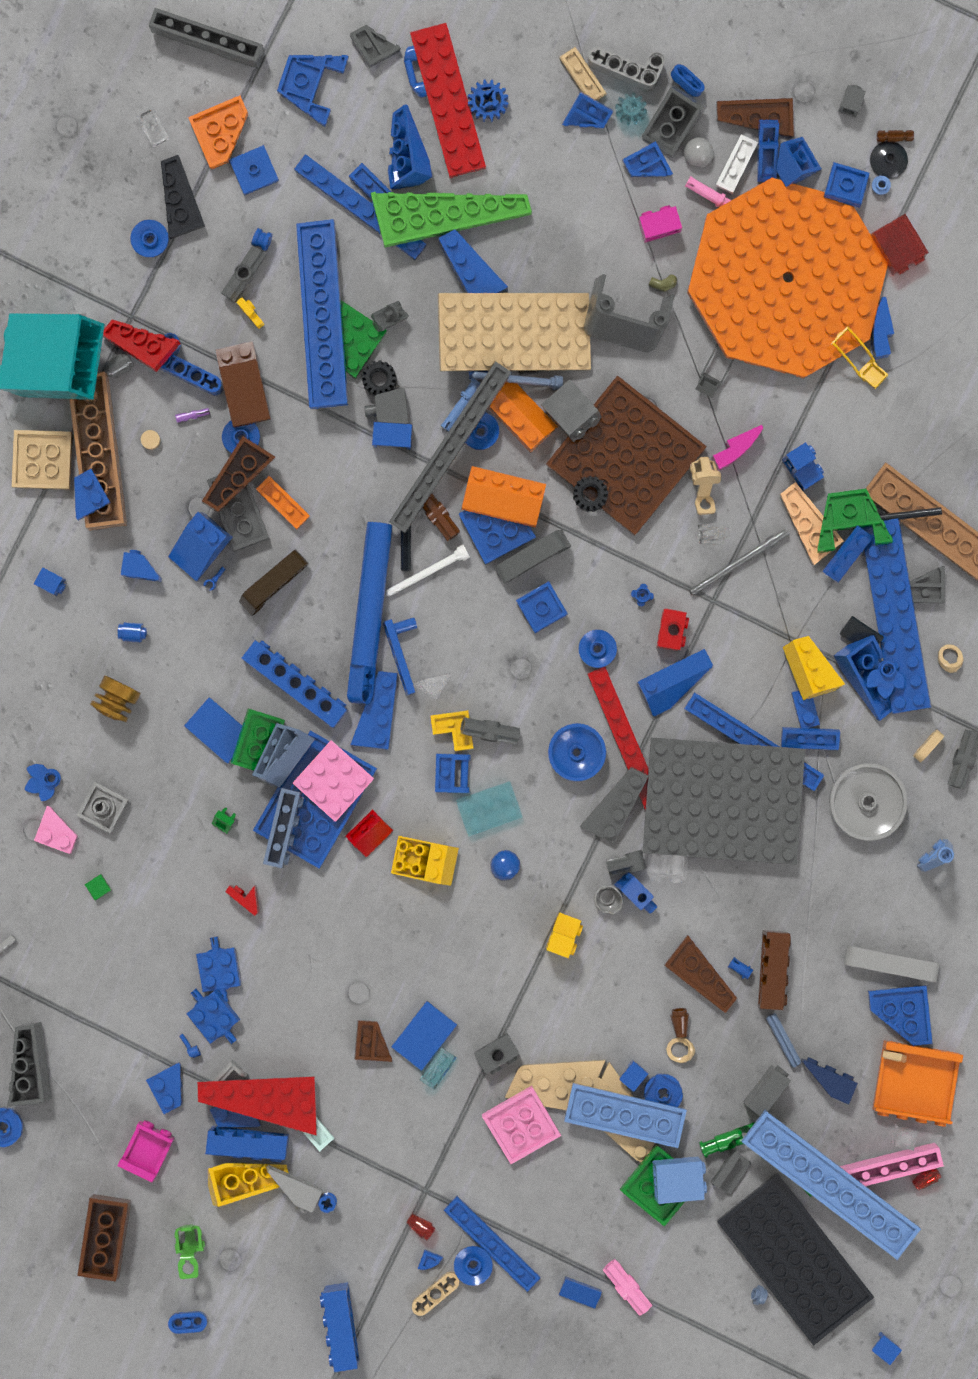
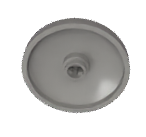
[829,763,908,841]

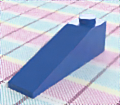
[388,104,432,189]
[833,635,892,721]
[637,649,713,717]

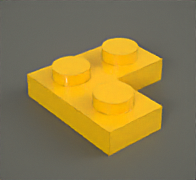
[430,710,474,751]

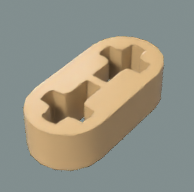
[913,729,944,763]

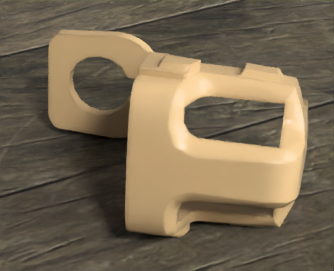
[690,457,721,515]

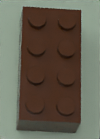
[77,1194,131,1282]

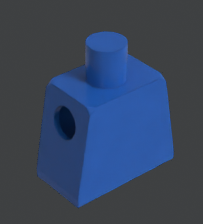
[614,872,657,914]

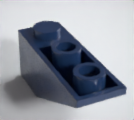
[801,1057,858,1105]

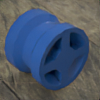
[251,228,273,251]

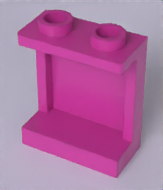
[117,1120,175,1182]

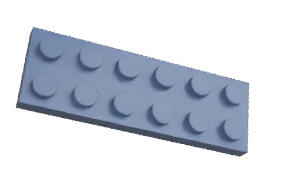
[564,1083,687,1148]

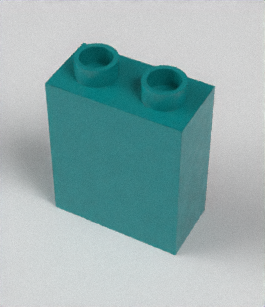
[0,313,105,400]

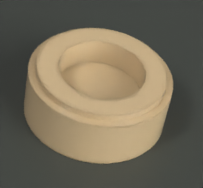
[141,430,161,450]

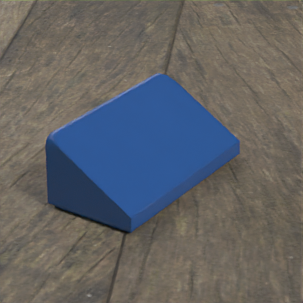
[559,1276,602,1309]

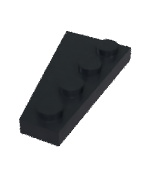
[161,155,205,239]

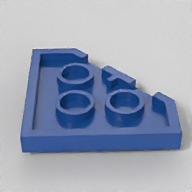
[459,510,536,565]
[868,985,933,1046]

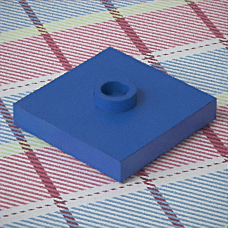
[229,145,279,196]
[824,162,870,208]
[516,581,568,633]

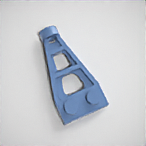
[917,839,954,872]

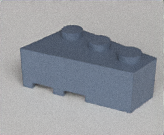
[252,723,315,788]

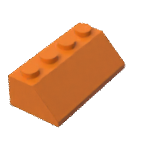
[488,382,558,453]
[461,466,546,528]

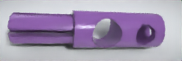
[175,408,210,423]

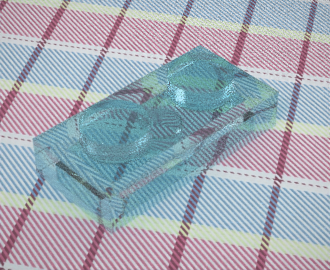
[419,1048,457,1089]

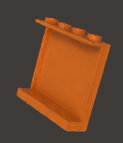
[872,1040,963,1127]

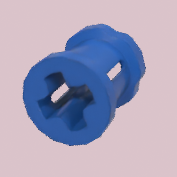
[318,1192,337,1213]

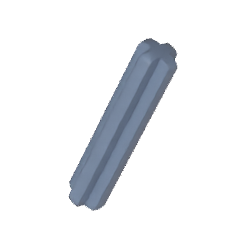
[766,1013,801,1068]

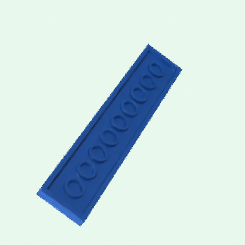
[296,219,348,409]
[862,518,932,714]

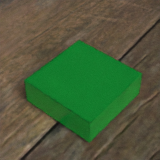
[84,874,112,901]

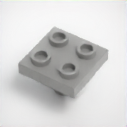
[76,781,129,833]

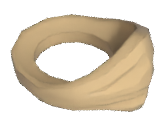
[938,645,964,673]
[666,1038,695,1063]

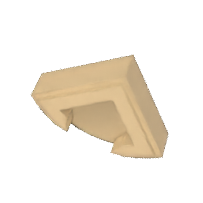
[882,1050,907,1063]

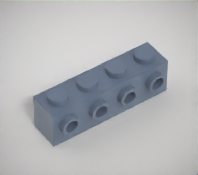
[263,788,304,868]

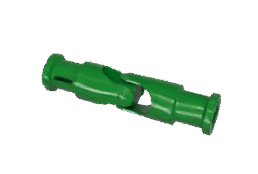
[699,1122,755,1158]

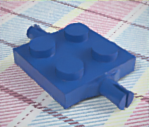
[196,936,241,1002]
[186,988,241,1044]

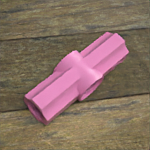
[603,1259,652,1316]

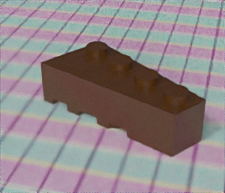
[202,436,275,513]
[758,930,791,1010]

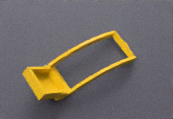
[832,326,888,389]

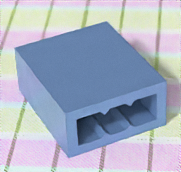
[652,1156,707,1204]

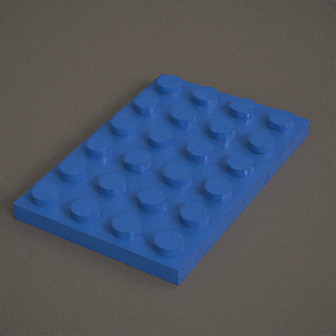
[253,730,377,869]

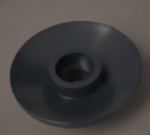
[870,141,908,179]

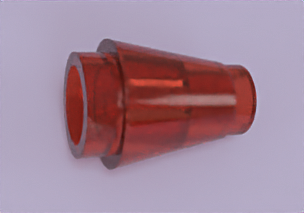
[912,1168,942,1191]
[406,1214,436,1241]

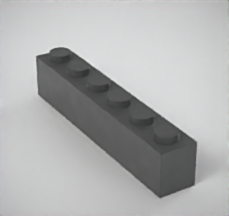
[149,8,265,69]

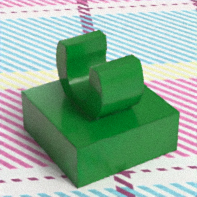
[211,808,236,834]

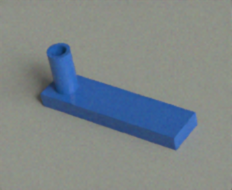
[383,617,417,696]

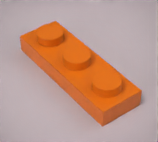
[256,476,310,530]

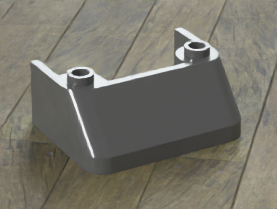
[584,274,675,352]

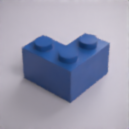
[782,442,824,491]

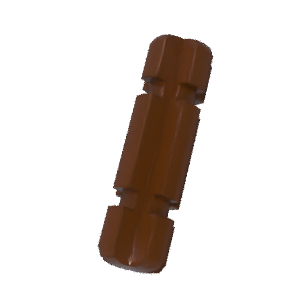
[876,130,914,142]

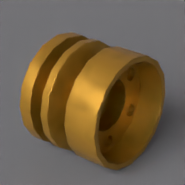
[90,675,141,722]

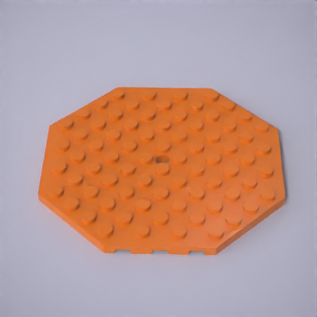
[687,178,888,379]

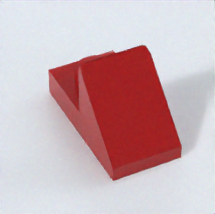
[225,885,259,916]

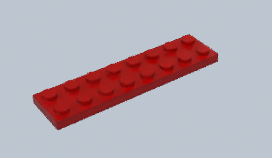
[410,23,486,178]

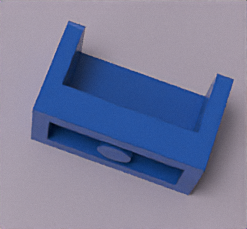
[372,422,413,450]

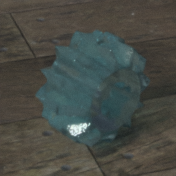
[615,92,647,126]

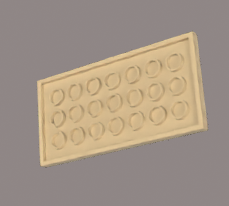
[438,293,591,371]

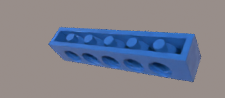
[242,640,348,728]

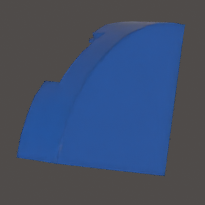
[418,1249,443,1270]

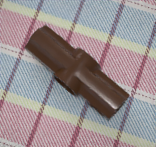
[423,494,460,542]

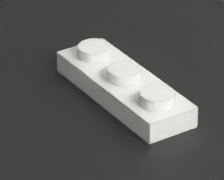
[716,134,758,194]

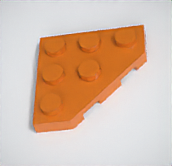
[188,95,248,170]

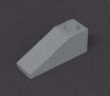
[266,1165,322,1213]

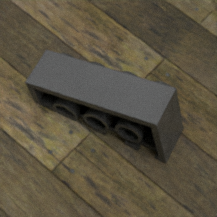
[7,1022,51,1107]

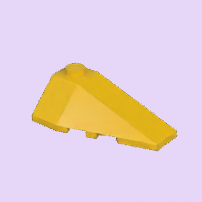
[208,1163,289,1207]

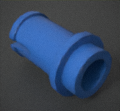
[728,957,753,979]

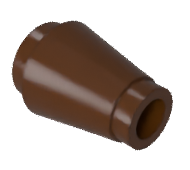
[670,1008,689,1038]

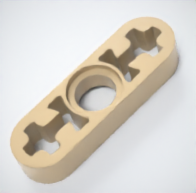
[412,1271,459,1316]

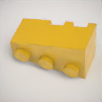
[783,636,845,700]

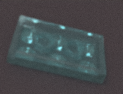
[456,781,522,836]

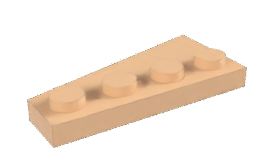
[780,482,844,566]

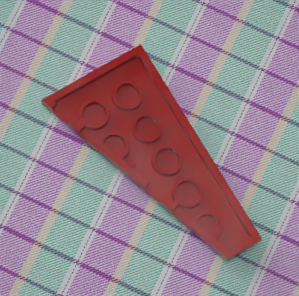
[197,1076,317,1136]

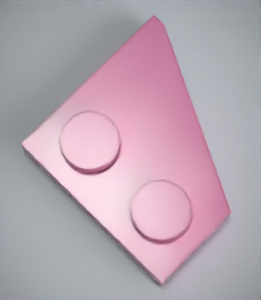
[34,806,78,854]

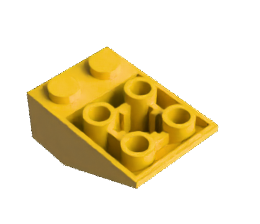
[391,836,459,886]

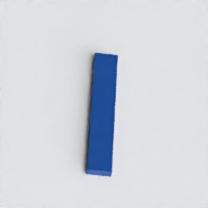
[444,1196,541,1292]

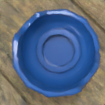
[490,850,520,881]

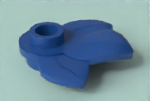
[866,660,905,699]
[25,764,61,801]

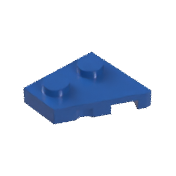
[562,91,613,128]
[74,469,111,521]
[146,1062,182,1114]
[209,1107,261,1127]

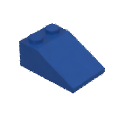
[168,512,233,581]

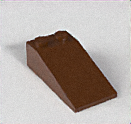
[215,341,271,428]

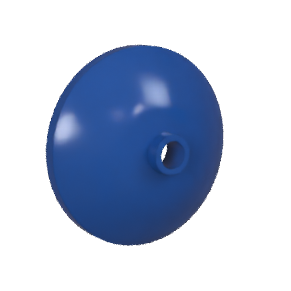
[548,723,606,781]

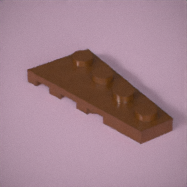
[716,98,794,137]
[664,935,737,1013]

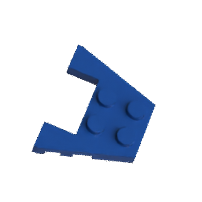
[277,55,349,127]

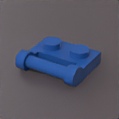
[435,754,471,793]

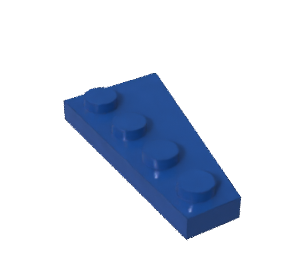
[350,671,398,750]

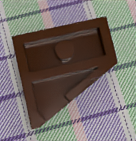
[354,1020,392,1062]

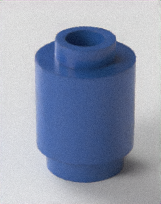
[118,622,147,643]

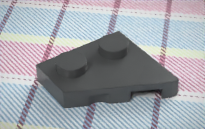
[350,25,401,68]
[910,566,945,603]

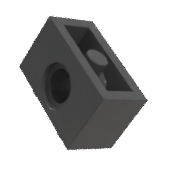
[474,1033,519,1075]

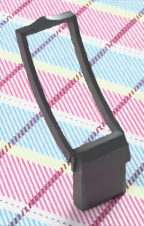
[695,344,734,398]

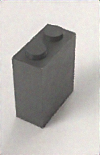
[541,380,602,442]
[743,1065,791,1116]

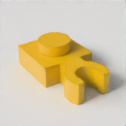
[237,297,264,329]

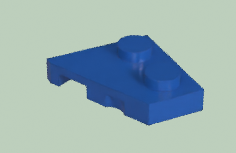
[622,141,673,177]

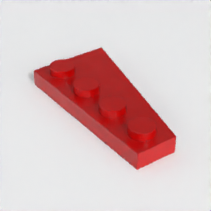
[103,319,181,372]

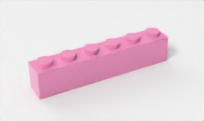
[840,1142,944,1186]

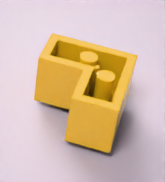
[546,912,583,958]

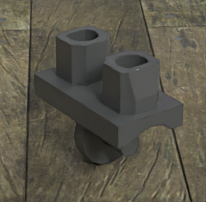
[371,300,409,332]

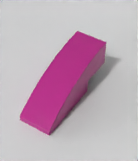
[711,425,763,471]

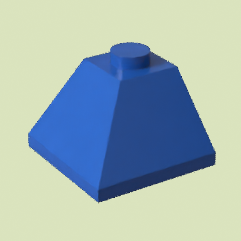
[777,137,821,187]

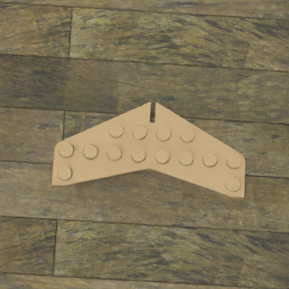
[505,1060,655,1162]

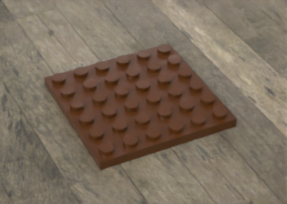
[546,375,707,536]

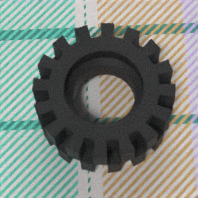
[362,360,397,396]
[573,476,608,512]

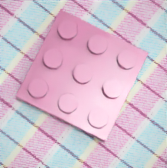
[293,740,374,822]
[482,1086,561,1164]

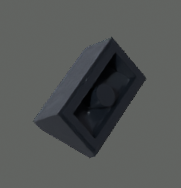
[840,616,884,644]

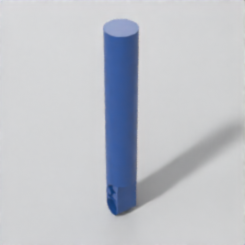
[347,522,393,704]

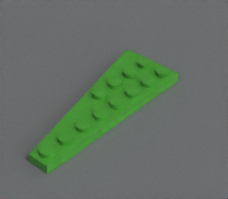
[371,192,532,248]

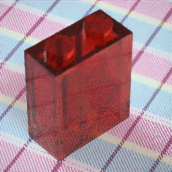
[871,214,929,276]

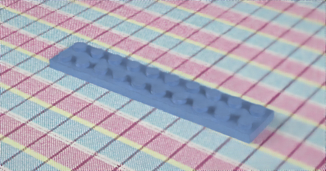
[741,1110,921,1260]

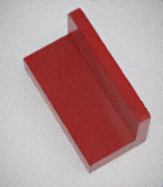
[345,809,393,857]

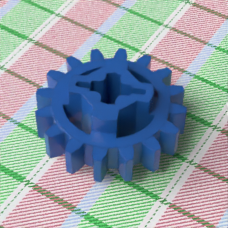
[468,79,508,122]

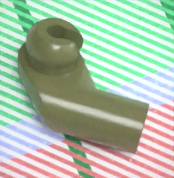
[648,274,677,292]

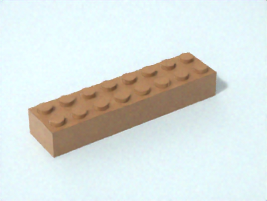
[70,372,127,531]

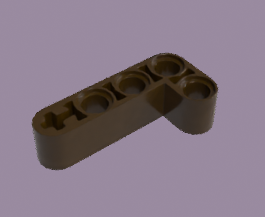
[239,549,309,616]

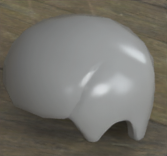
[684,138,714,168]
[594,885,624,915]

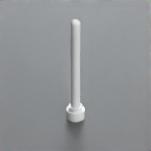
[386,544,470,596]

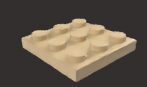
[12,430,72,490]

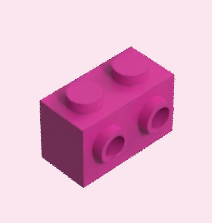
[638,205,682,243]

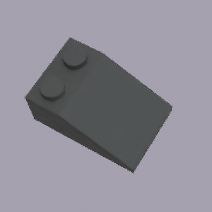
[642,85,707,157]

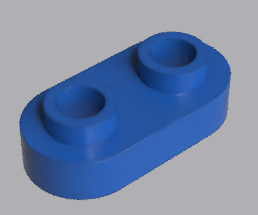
[671,64,705,97]
[168,1311,208,1334]

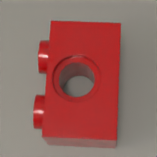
[656,608,689,651]

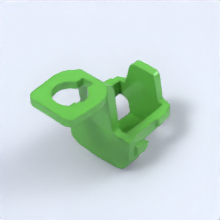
[175,1224,205,1279]

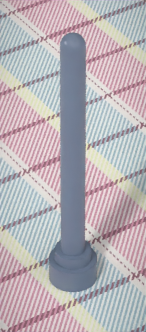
[472,372,563,391]

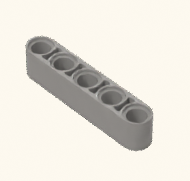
[844,945,940,983]

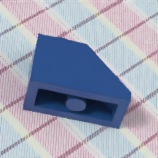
[121,550,162,582]

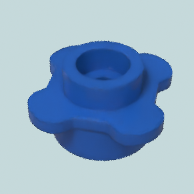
[631,584,654,607]

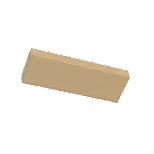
[559,47,607,101]

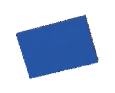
[184,697,242,764]
[391,1001,457,1071]

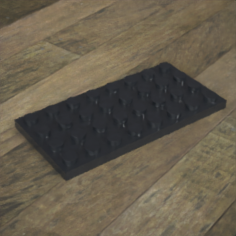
[716,1173,874,1346]

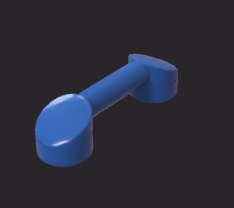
[404,46,427,98]

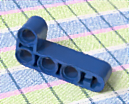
[160,333,224,396]

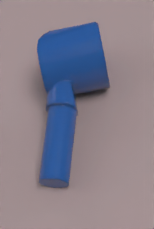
[204,567,226,591]
[179,1034,201,1058]

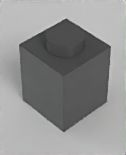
[838,85,866,118]

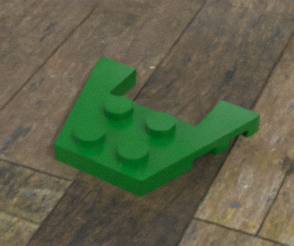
[817,488,893,553]

